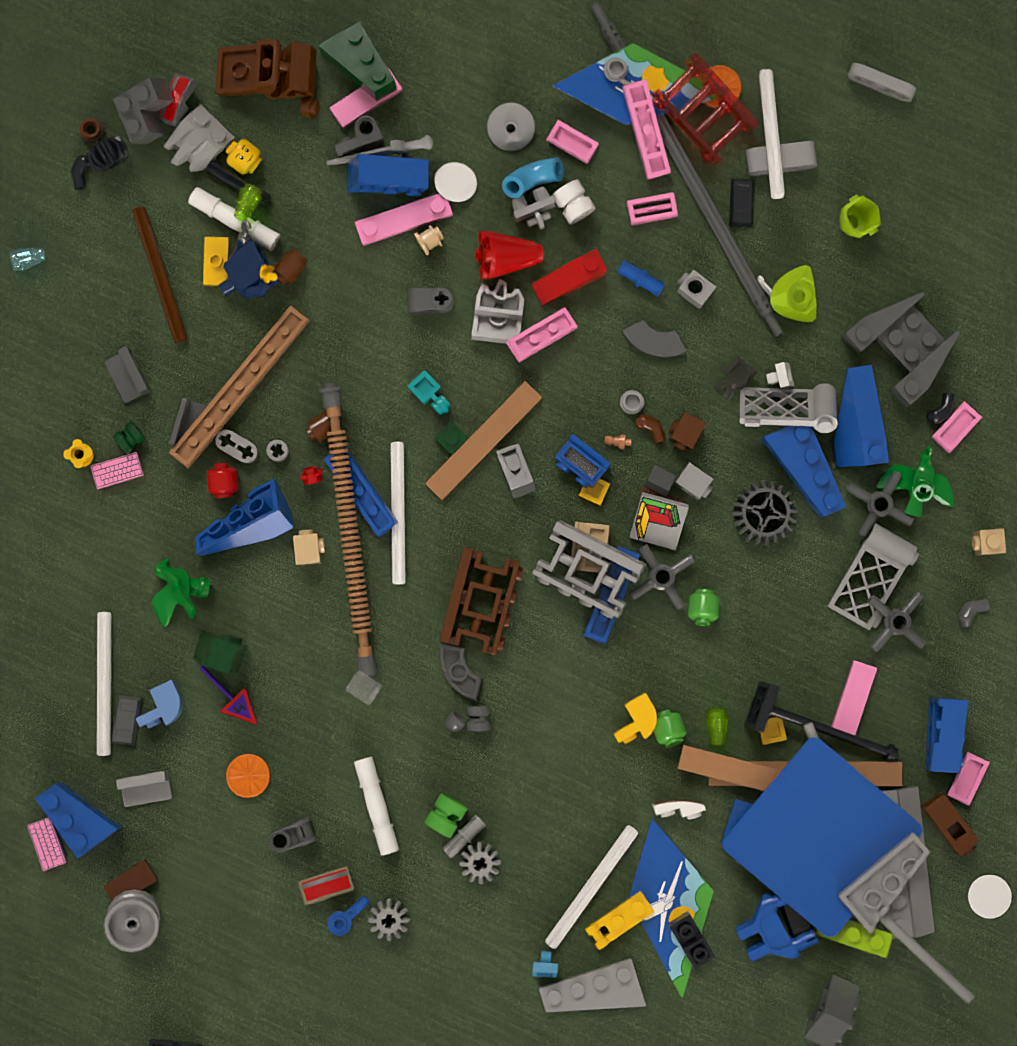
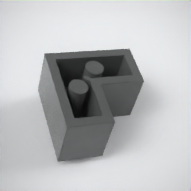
[113,77,174,144]
[804,974,860,1046]

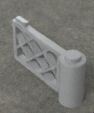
[740,384,838,433]
[827,523,919,630]

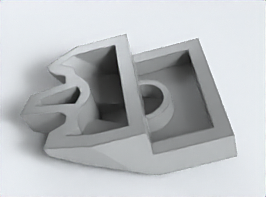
[164,105,235,172]
[471,279,524,344]

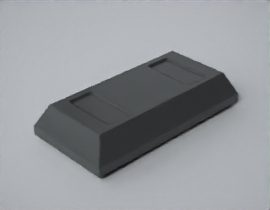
[111,695,143,746]

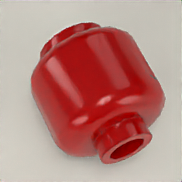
[206,463,239,498]

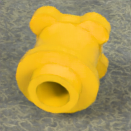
[63,439,94,468]

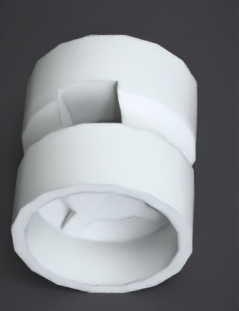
[553,179,596,225]

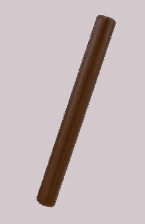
[132,206,187,343]

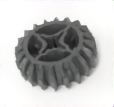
[732,480,798,545]

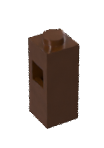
[920,792,980,856]

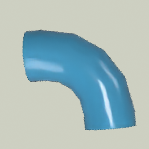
[502,157,564,198]

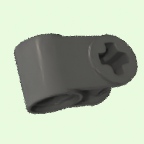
[408,287,454,315]
[269,817,318,852]

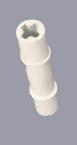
[188,187,280,251]
[354,756,399,855]

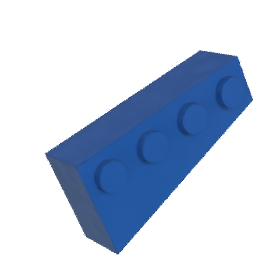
[760,426,846,518]

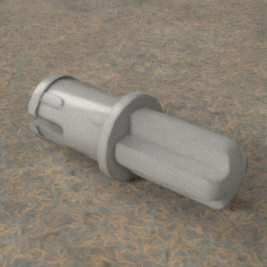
[443,815,486,858]

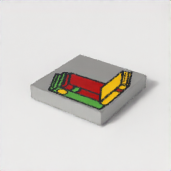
[629,492,689,550]

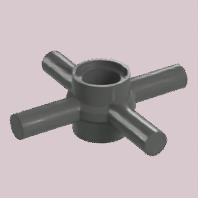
[846,471,914,538]
[629,544,695,610]
[867,592,926,652]

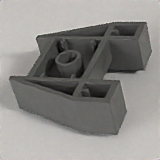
[841,292,960,408]

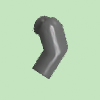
[958,599,989,627]

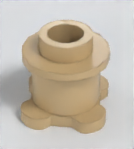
[414,225,444,256]

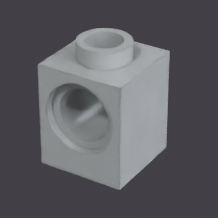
[677,269,716,309]
[674,463,714,500]

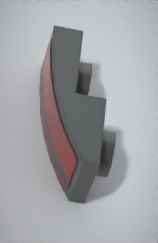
[157,73,198,127]

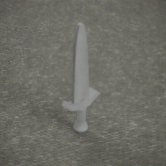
[327,135,433,165]

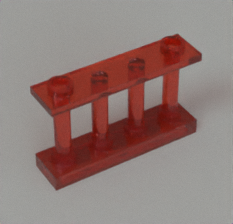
[650,52,760,165]

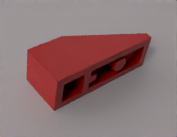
[532,249,607,306]

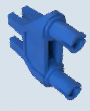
[735,893,819,961]

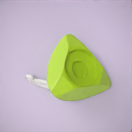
[757,265,817,322]

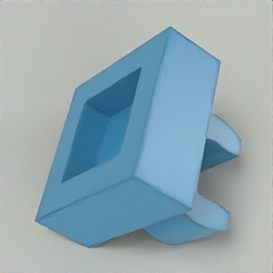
[532,951,558,978]

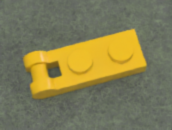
[585,890,654,950]

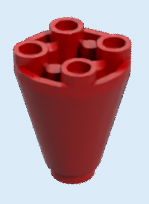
[475,231,543,279]

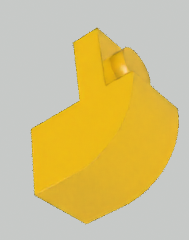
[613,692,657,744]

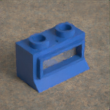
[555,434,611,488]

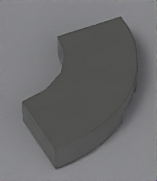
[622,320,687,358]
[440,642,482,701]

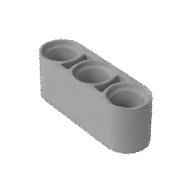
[746,141,817,176]

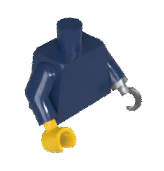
[219,220,280,298]

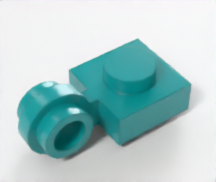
[407,370,451,415]

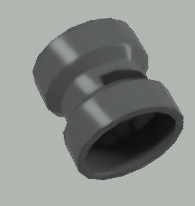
[466,706,491,731]

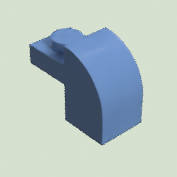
[136,679,184,729]

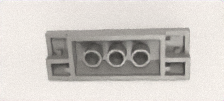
[882,786,935,939]

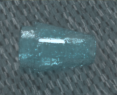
[9,247,46,272]

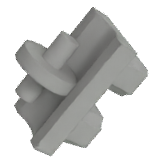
[512,186,556,230]

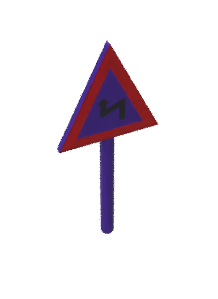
[200,666,258,725]

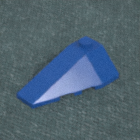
[833,365,889,467]
[195,479,294,556]

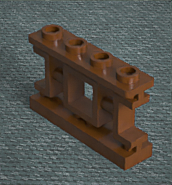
[440,547,523,655]

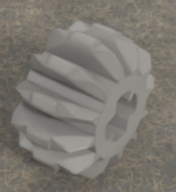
[459,842,501,884]
[368,898,410,941]

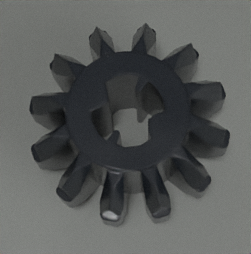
[87,136,130,173]

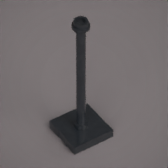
[744,681,898,762]

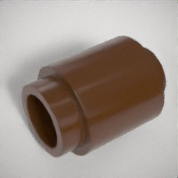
[274,249,308,285]
[305,411,342,443]

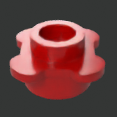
[299,466,323,485]

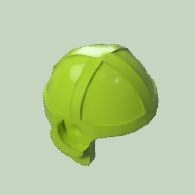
[839,195,881,238]

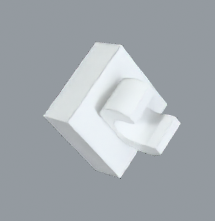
[766,362,794,389]

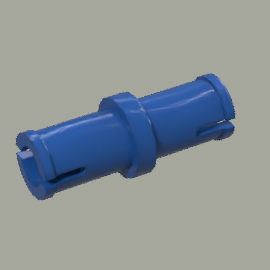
[616,259,665,297]

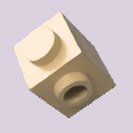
[972,529,1006,556]
[293,530,325,565]

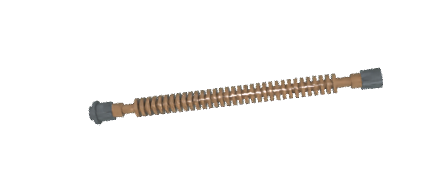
[319,382,378,677]

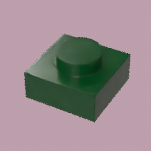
[435,421,469,455]

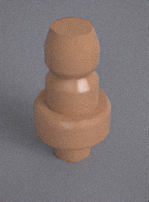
[604,435,632,449]

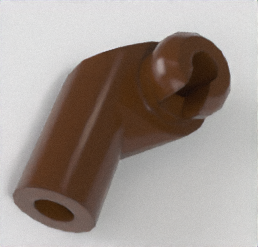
[635,414,666,444]

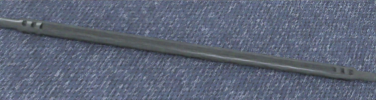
[591,3,784,337]

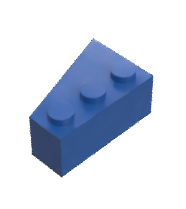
[347,154,429,196]
[926,697,968,773]
[35,782,122,858]

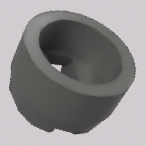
[445,711,467,732]

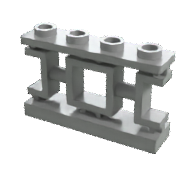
[532,520,646,619]

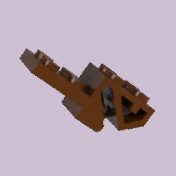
[215,39,317,99]

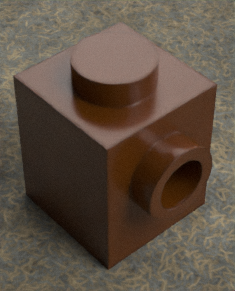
[669,412,706,452]

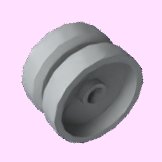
[104,889,161,952]

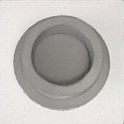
[604,57,628,82]
[620,390,644,414]

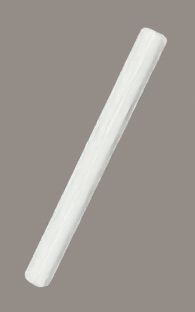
[759,69,785,199]
[391,442,405,584]
[97,612,112,756]
[545,825,638,949]

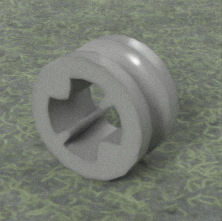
[266,440,289,462]

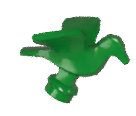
[876,446,954,517]
[151,558,210,627]

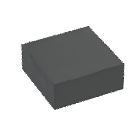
[645,465,676,497]

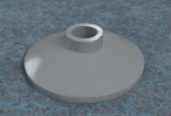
[487,103,535,151]

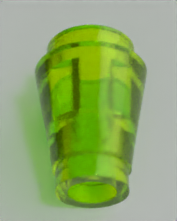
[234,184,262,221]
[705,708,729,745]

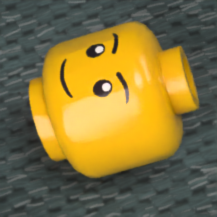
[226,139,262,175]

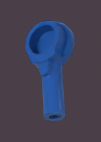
[328,896,370,936]

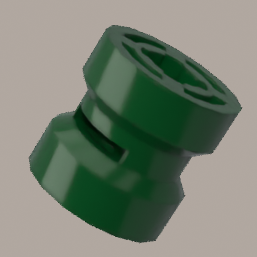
[112,421,146,454]

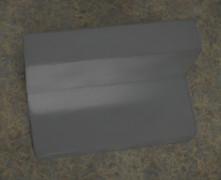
[105,346,151,403]
[169,398,207,446]

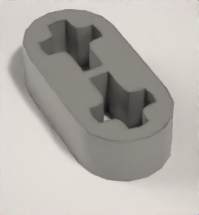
[215,430,259,464]

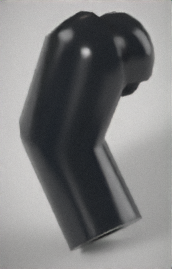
[71,154,92,190]
[926,393,954,424]

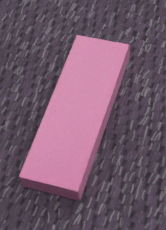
[330,69,403,129]
[506,307,578,362]
[831,660,877,735]

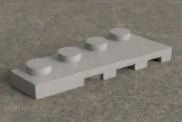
[837,832,930,934]
[539,958,646,1012]

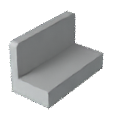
[116,770,172,807]

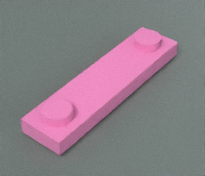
[622,79,671,179]
[355,194,453,246]

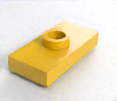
[203,237,230,286]

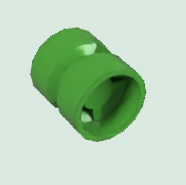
[424,793,468,838]

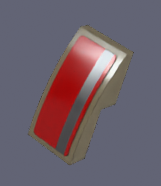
[298,866,354,906]

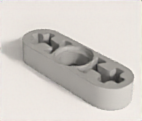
[848,63,916,102]

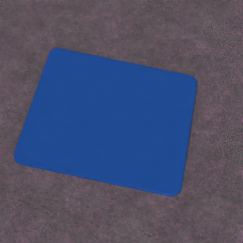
[723,737,922,937]

